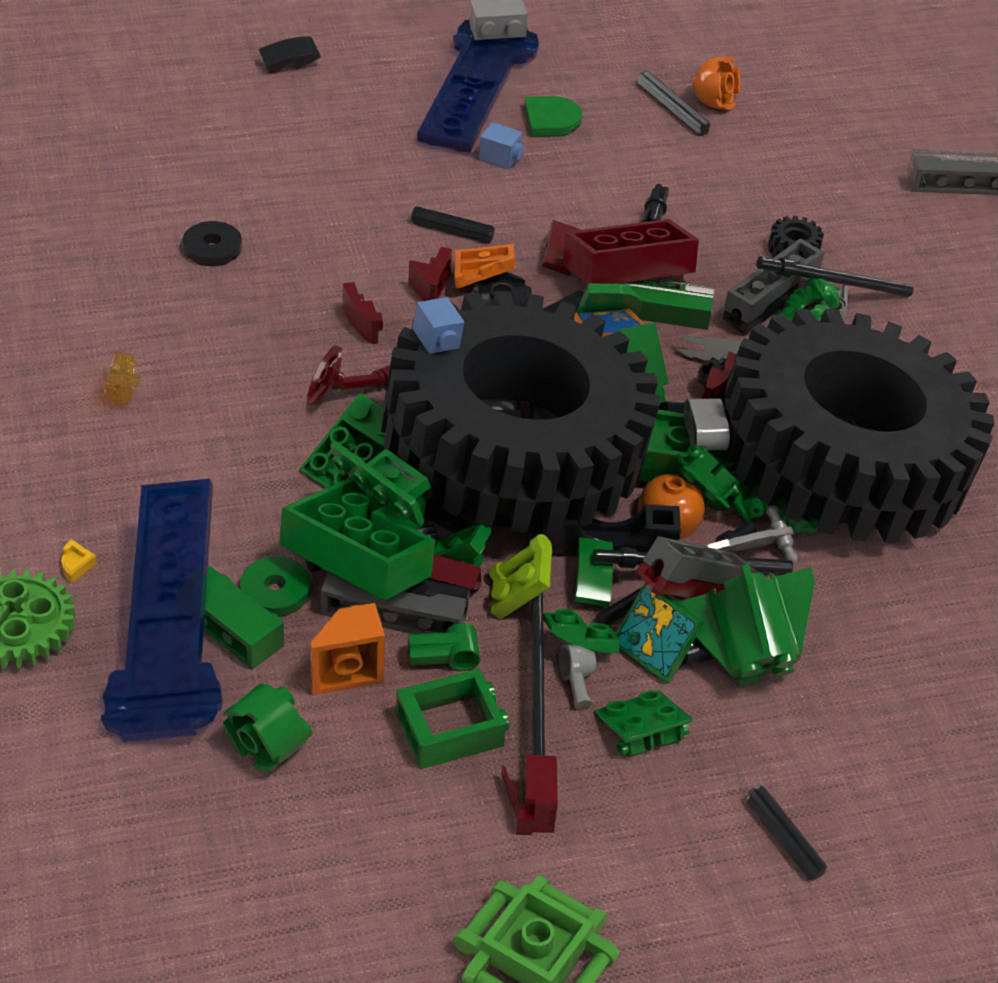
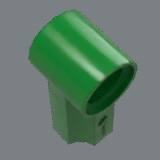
[408,623,481,671]

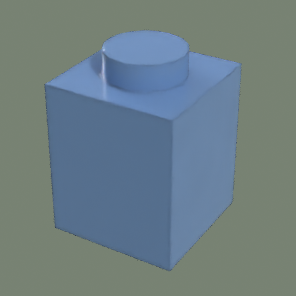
[479,122,524,169]
[412,297,465,354]

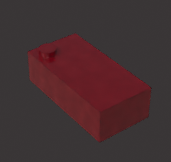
[563,219,699,285]

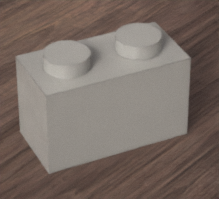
[469,0,528,40]

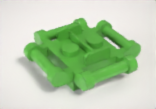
[453,874,620,983]

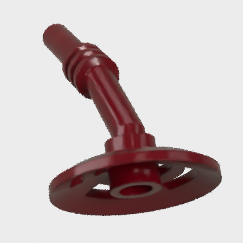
[307,345,390,405]

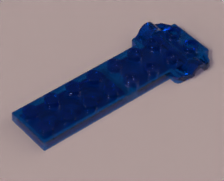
[417,20,539,153]
[101,478,223,742]

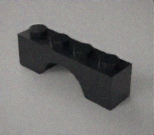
[542,504,681,554]

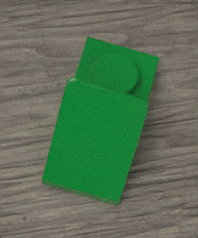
[434,524,492,567]

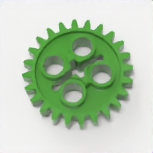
[0,569,76,669]

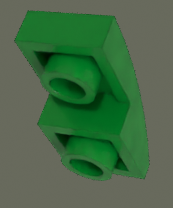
[574,537,613,607]
[543,609,620,653]

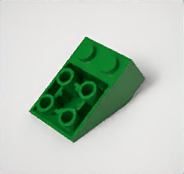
[299,393,397,488]

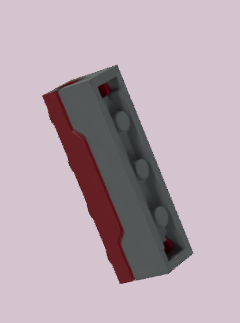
[636,536,757,600]

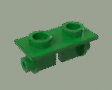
[676,444,741,509]
[734,480,769,525]

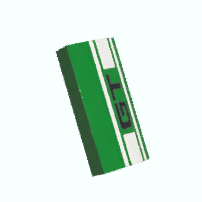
[620,279,714,330]

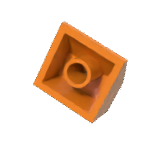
[310,603,385,695]

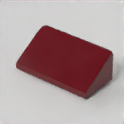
[429,554,482,590]

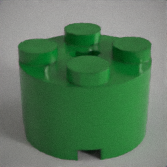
[222,683,313,772]

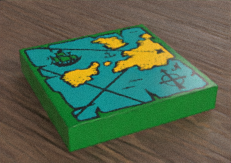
[616,583,704,682]

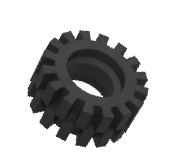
[768,216,824,259]

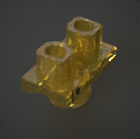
[102,351,140,405]

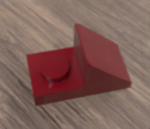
[408,247,452,301]

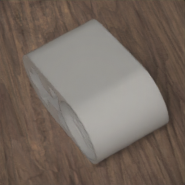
[684,399,730,451]

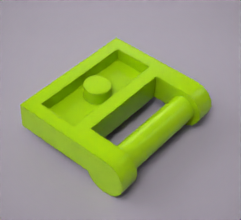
[489,534,552,620]

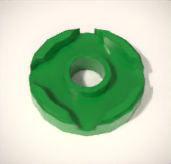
[240,557,310,616]

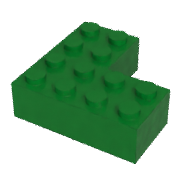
[279,477,435,601]

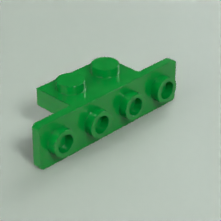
[330,441,431,527]

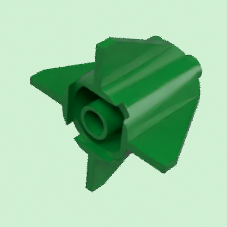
[677,564,815,686]

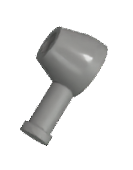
[558,644,596,710]

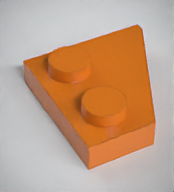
[455,244,516,288]

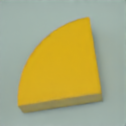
[61,539,97,583]

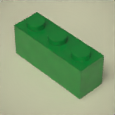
[178,566,284,670]

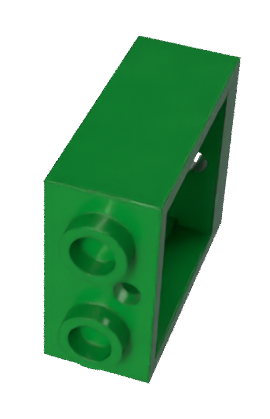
[395,668,510,769]

